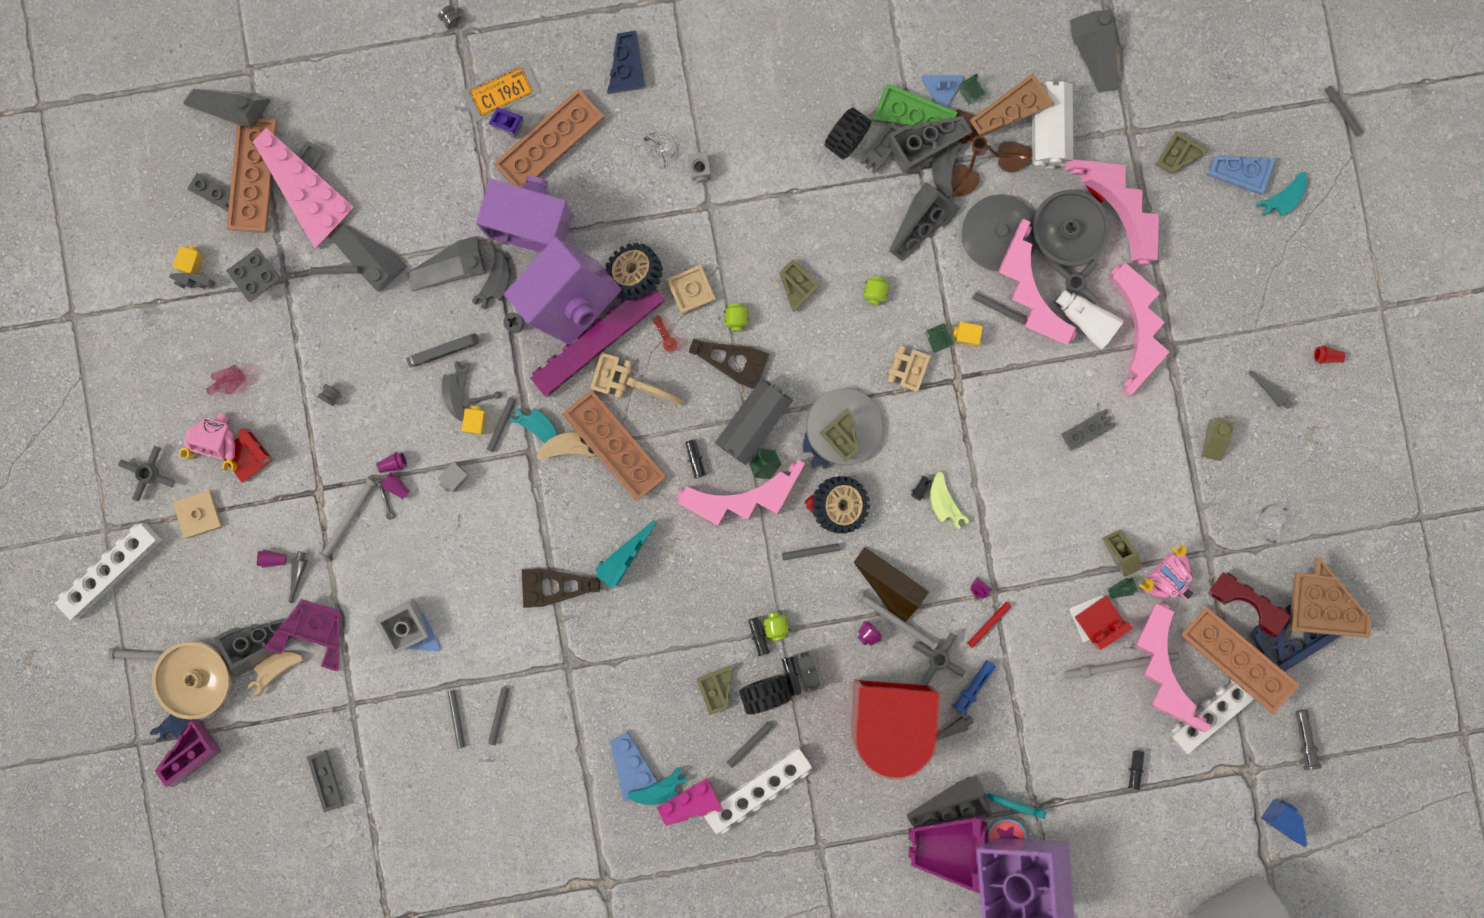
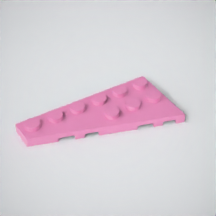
[253,128,354,250]

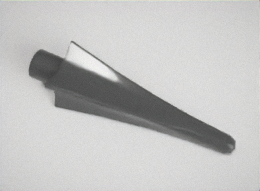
[1249,371,1293,409]
[288,551,308,603]
[936,716,974,741]

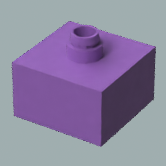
[476,175,574,253]
[504,236,622,345]
[976,838,1075,918]

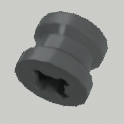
[437,5,462,30]
[503,312,524,333]
[317,384,342,406]

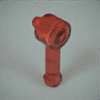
[653,316,678,353]

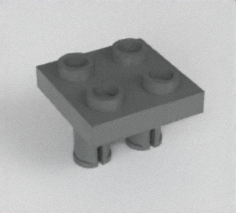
[226,248,282,302]

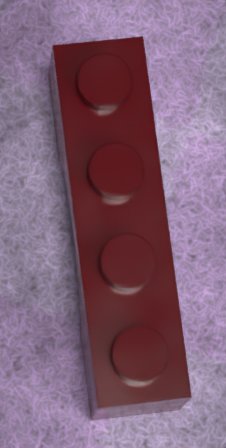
[1208,572,1291,639]

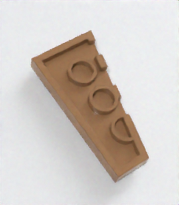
[970,73,1055,136]

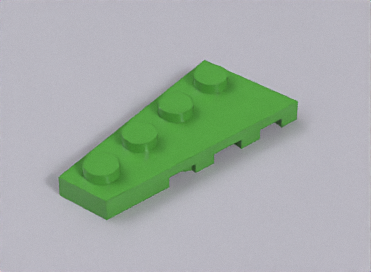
[872,84,957,126]

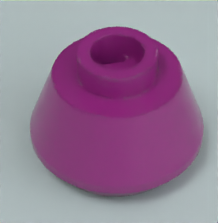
[858,621,882,646]

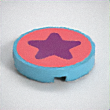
[988,817,1026,841]

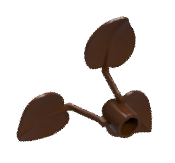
[952,109,1032,196]

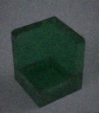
[958,73,985,105]
[925,323,953,353]
[749,448,781,479]

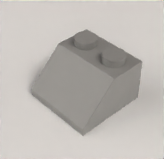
[375,598,428,655]

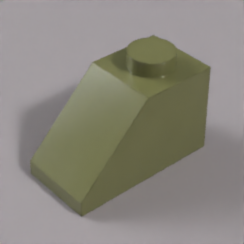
[1201,418,1235,461]
[1103,530,1142,577]

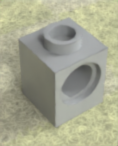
[688,152,711,183]
[438,462,470,492]

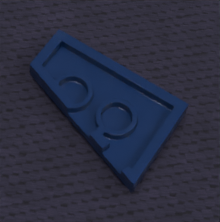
[607,30,645,94]

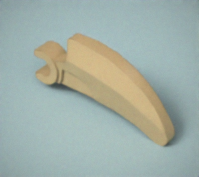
[626,377,684,405]
[536,432,596,460]
[248,652,303,697]

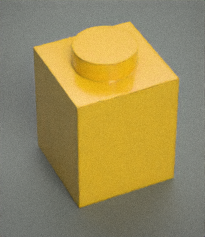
[172,245,204,275]
[952,322,983,347]
[462,406,487,435]

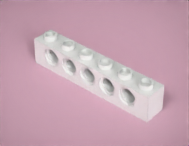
[55,523,162,620]
[1168,679,1254,754]
[704,746,812,834]

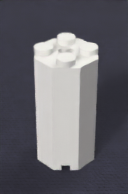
[1032,81,1073,170]

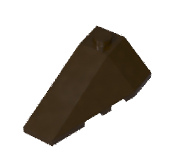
[853,547,929,622]

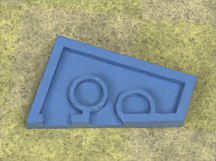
[1207,156,1276,195]
[610,731,657,801]

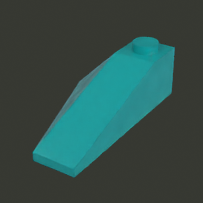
[595,520,657,589]

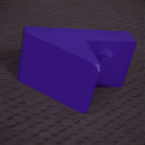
[488,107,524,138]

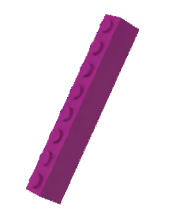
[530,289,665,397]

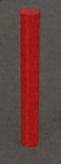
[967,602,1012,648]

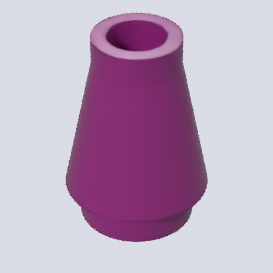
[376,452,407,473]
[380,472,409,500]
[257,549,286,568]

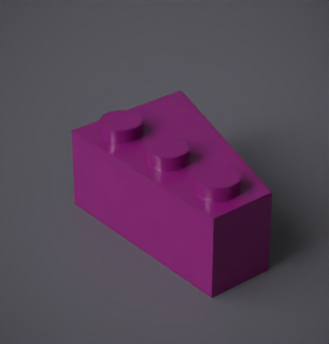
[155,719,221,787]

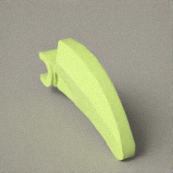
[930,472,969,530]

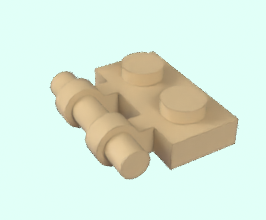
[887,346,931,392]
[590,352,632,399]

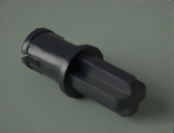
[685,440,706,478]
[748,617,770,656]
[781,657,801,696]
[1128,750,1145,790]

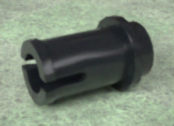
[911,475,933,501]

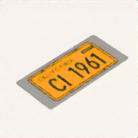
[461,61,541,122]

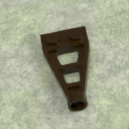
[689,339,769,389]
[522,568,600,608]

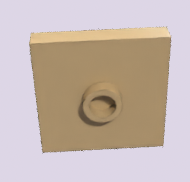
[666,264,716,315]
[172,490,223,539]

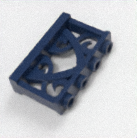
[1249,604,1342,672]

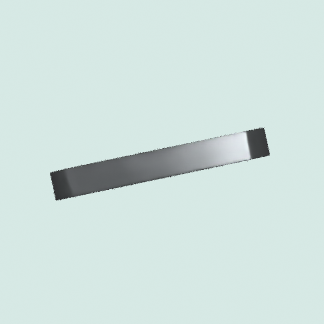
[406,333,479,368]

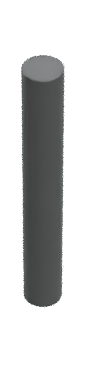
[1324,85,1363,136]
[310,266,362,275]
[972,292,1027,325]
[486,397,516,453]
[782,543,840,561]
[488,687,509,745]
[447,690,465,749]
[727,722,773,768]

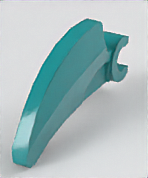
[1256,172,1307,216]
[509,408,558,443]
[628,767,687,805]
[987,793,1047,819]

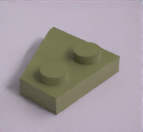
[1155,131,1207,174]
[780,259,820,312]
[820,408,860,462]
[696,665,732,715]

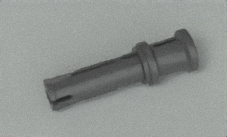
[1295,710,1322,770]

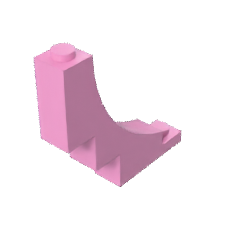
[1065,159,1159,265]
[998,219,1076,345]
[1109,262,1169,396]
[676,460,805,525]
[1134,603,1210,733]

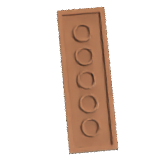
[494,88,604,187]
[227,118,278,233]
[562,390,666,502]
[1180,607,1300,715]

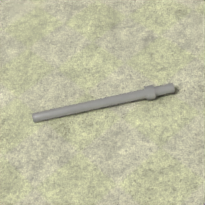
[1065,652,1180,679]

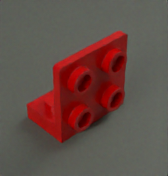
[224,428,273,482]
[1075,596,1133,650]

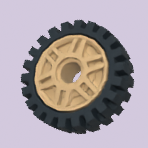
[605,243,663,301]
[811,476,870,534]

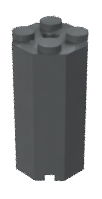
[715,378,793,466]

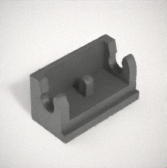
[794,649,824,692]

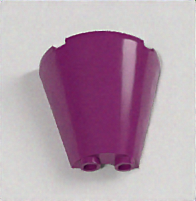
[908,816,989,893]

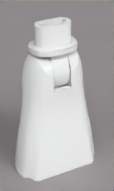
[1056,290,1124,350]

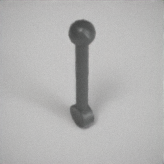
[462,391,501,406]
[377,481,394,520]

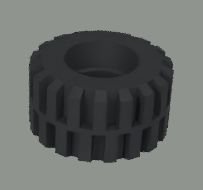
[824,107,872,160]
[739,675,792,715]

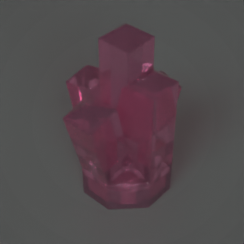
[206,364,246,395]

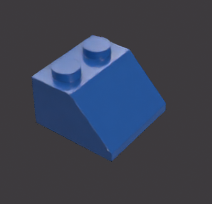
[1261,799,1308,848]

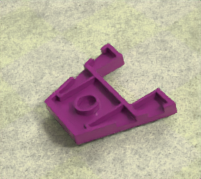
[264,599,340,672]

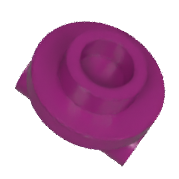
[971,577,992,598]

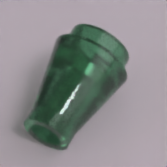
[1107,577,1138,599]

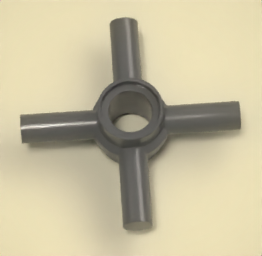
[1052,260,1100,307]
[118,445,175,501]
[912,632,966,686]

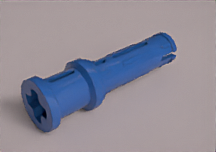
[952,660,996,716]

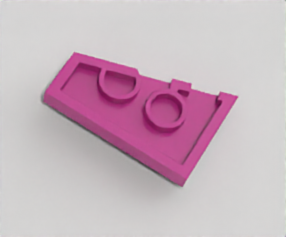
[657,778,724,826]

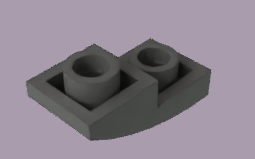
[169,273,216,289]

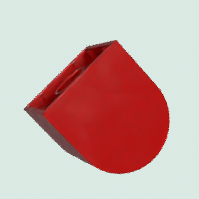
[851,680,939,779]

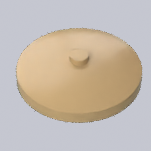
[152,641,231,719]

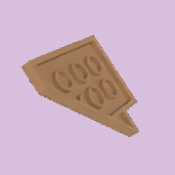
[1290,558,1371,638]

